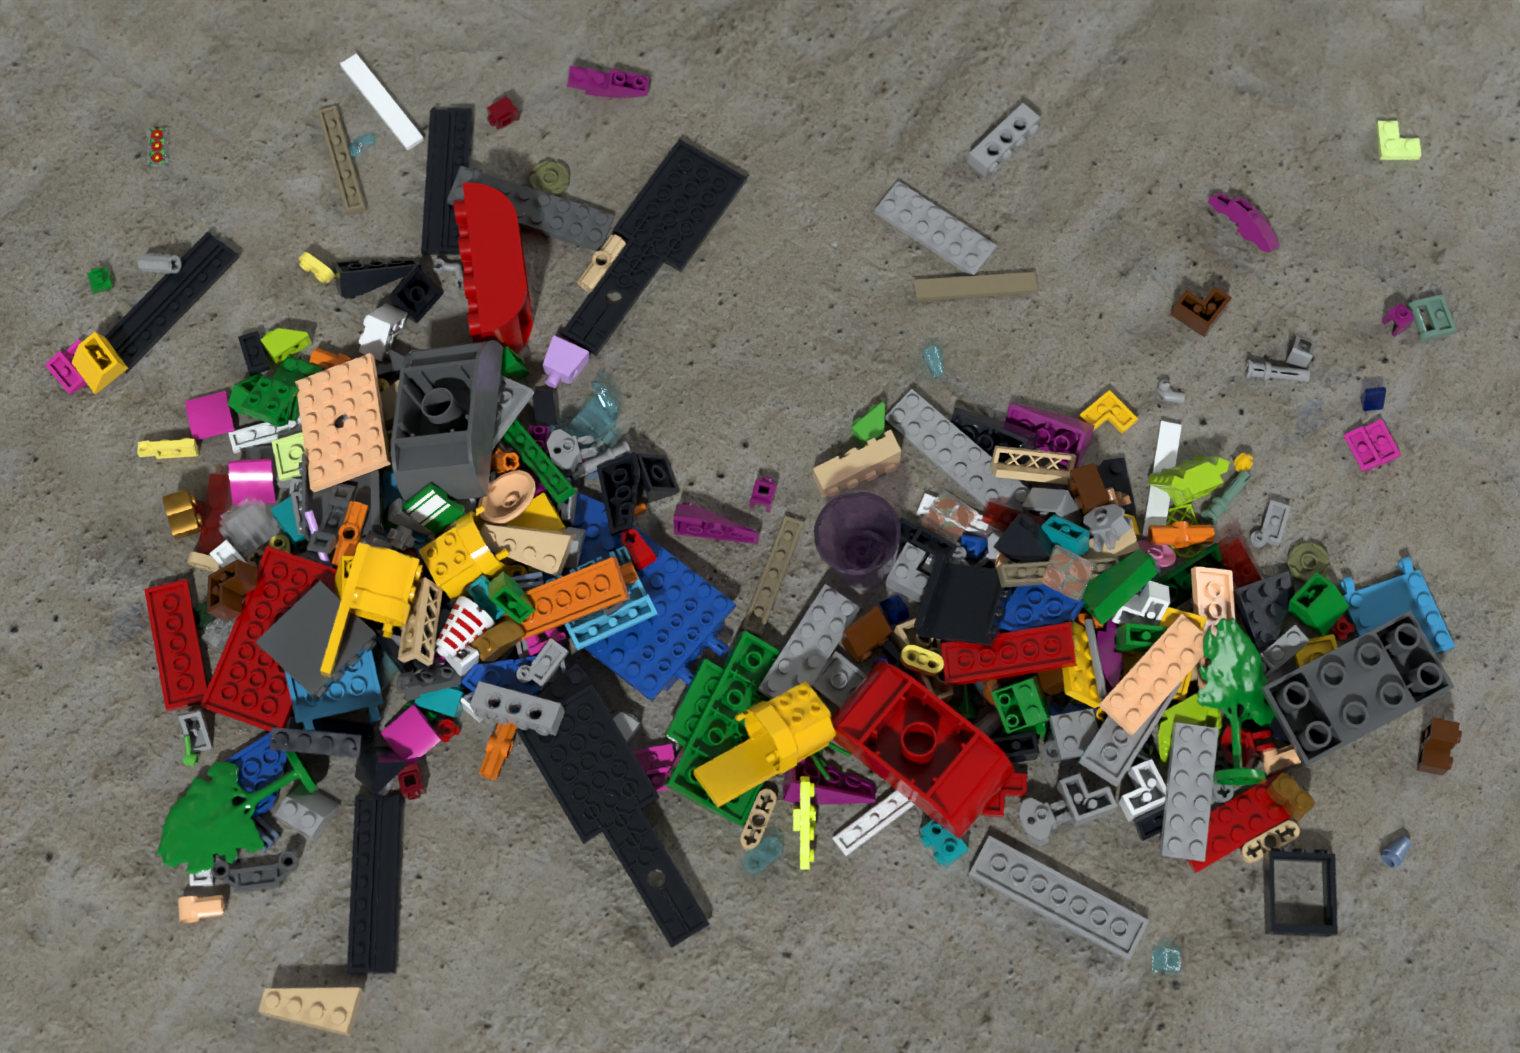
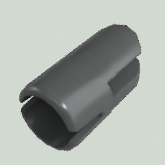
[554,487,578,527]

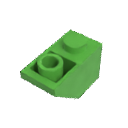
[851,402,885,447]

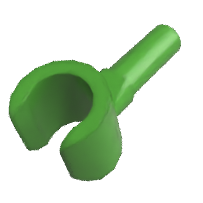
[183,735,199,767]

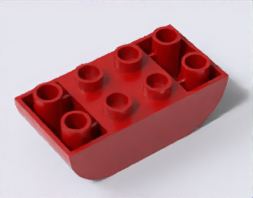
[453,183,533,355]
[831,662,1014,840]

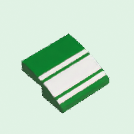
[403,484,465,534]

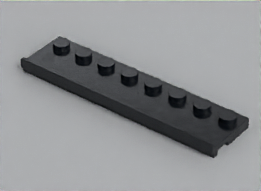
[421,107,472,255]
[105,231,239,374]
[347,795,403,974]

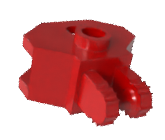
[1221,726,1275,769]

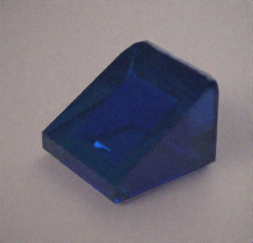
[1360,387,1386,411]
[879,594,909,625]

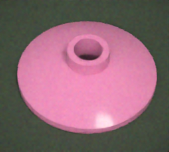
[1138,539,1176,567]

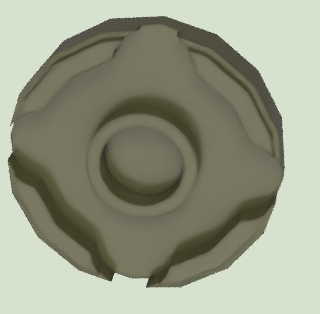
[529,160,569,197]
[1287,542,1330,584]

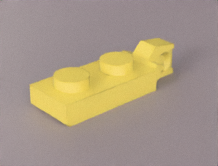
[137,438,199,459]

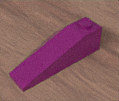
[1005,402,1095,469]
[673,502,759,544]
[783,756,876,805]

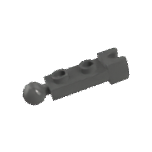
[397,666,470,701]

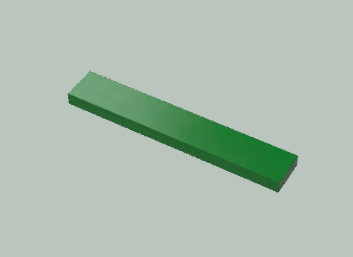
[503,419,576,505]

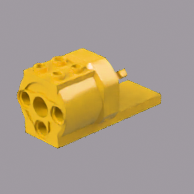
[418,492,566,599]
[320,542,422,677]
[694,681,836,807]

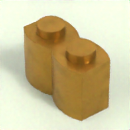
[162,489,203,540]
[1266,773,1315,821]

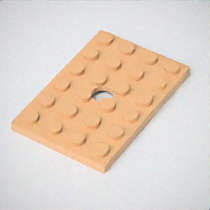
[295,353,391,493]

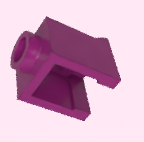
[1382,303,1414,337]
[750,477,777,513]

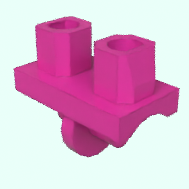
[526,627,566,657]

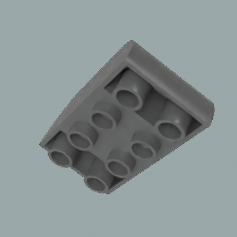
[391,340,503,502]
[1260,610,1454,767]

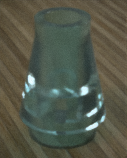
[922,346,945,378]

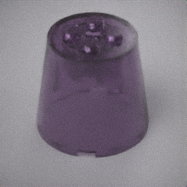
[814,491,901,588]

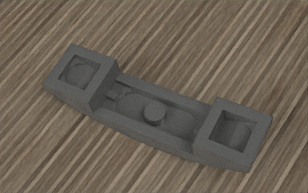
[307,483,356,554]

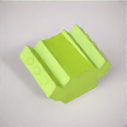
[1147,455,1230,508]
[1157,694,1222,763]

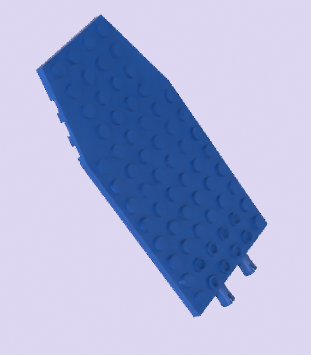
[510,491,736,702]

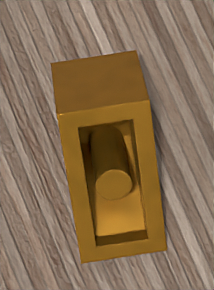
[471,618,526,661]

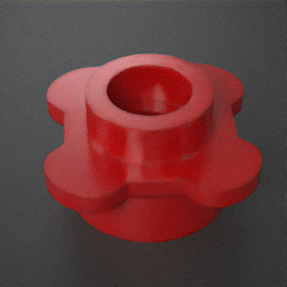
[1330,616,1355,641]
[434,717,460,743]

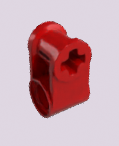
[621,529,657,572]

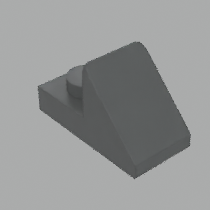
[376,349,405,381]

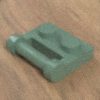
[1407,294,1457,342]

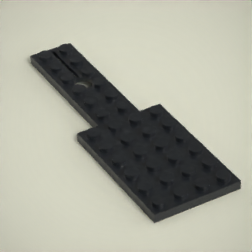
[562,139,747,356]
[516,684,710,948]

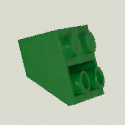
[1288,572,1350,637]
[991,674,1052,734]

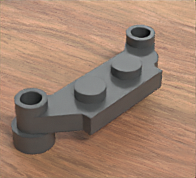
[211,851,298,893]

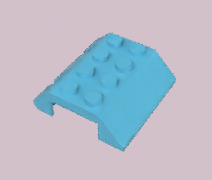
[545,546,658,651]

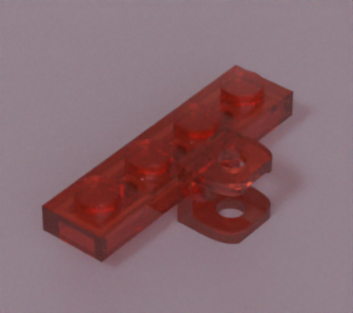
[194,474,231,556]

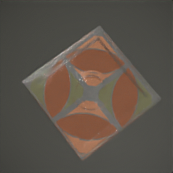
[919,489,978,544]
[1040,545,1095,602]

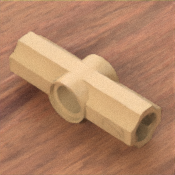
[577,235,626,292]

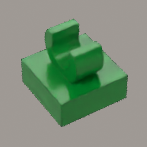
[87,267,114,294]

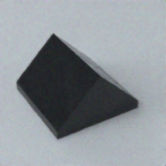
[389,265,443,323]
[637,453,680,503]
[355,746,408,795]

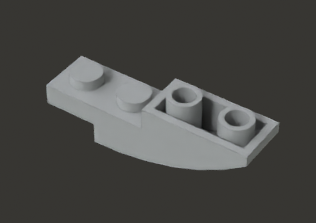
[1260,625,1310,679]

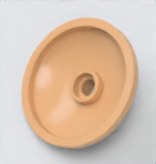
[478,470,536,524]

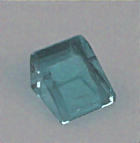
[1153,947,1181,973]

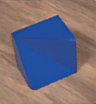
[961,534,987,560]

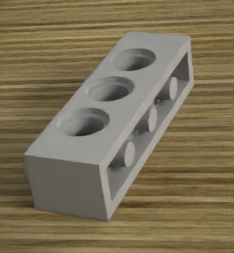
[968,103,1041,177]
[470,681,565,736]

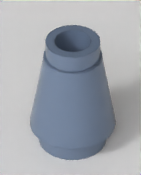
[1381,836,1412,868]

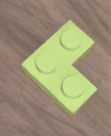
[1376,121,1421,160]

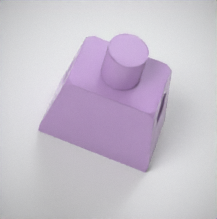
[543,335,590,388]

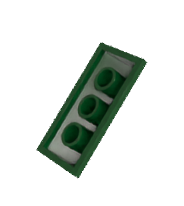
[1142,543,1225,609]

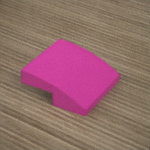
[45,339,88,394]
[185,391,235,441]
[1343,419,1401,472]
[228,459,277,505]
[381,704,442,765]
[632,743,675,791]

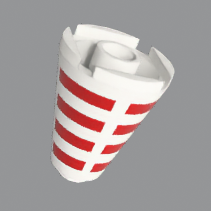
[435,596,494,658]

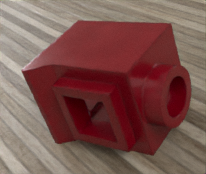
[486,96,519,129]
[397,763,426,800]

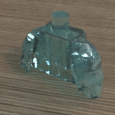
[548,380,620,449]

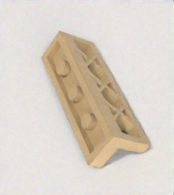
[990,446,1076,485]
[398,577,443,666]

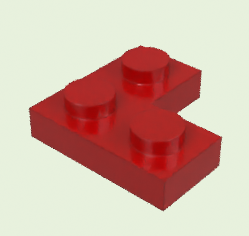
[981,773,1027,817]

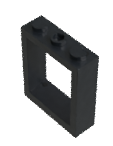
[1263,848,1338,937]

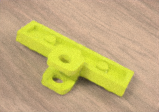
[793,777,816,869]

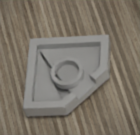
[1049,708,1098,761]

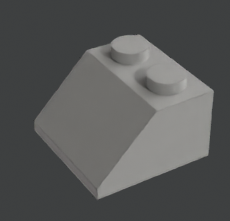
[275,783,340,843]

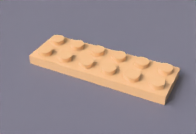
[1191,567,1235,691]
[1098,614,1205,736]

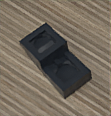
[532,390,558,432]

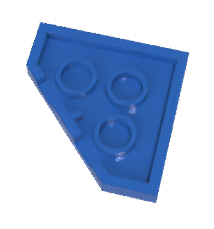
[999,585,1084,633]
[461,656,541,713]
[224,732,288,818]

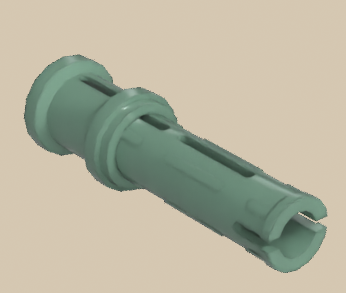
[1201,470,1251,525]

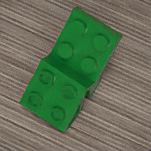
[240,356,324,427]

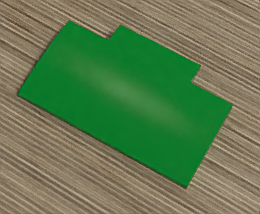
[663,631,781,827]

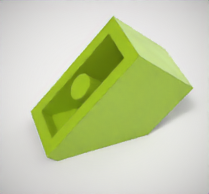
[260,328,312,366]

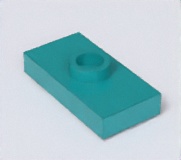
[466,575,506,623]

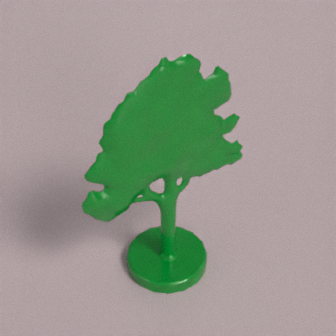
[1197,618,1275,786]
[156,751,319,875]

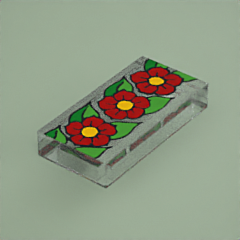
[147,128,169,168]

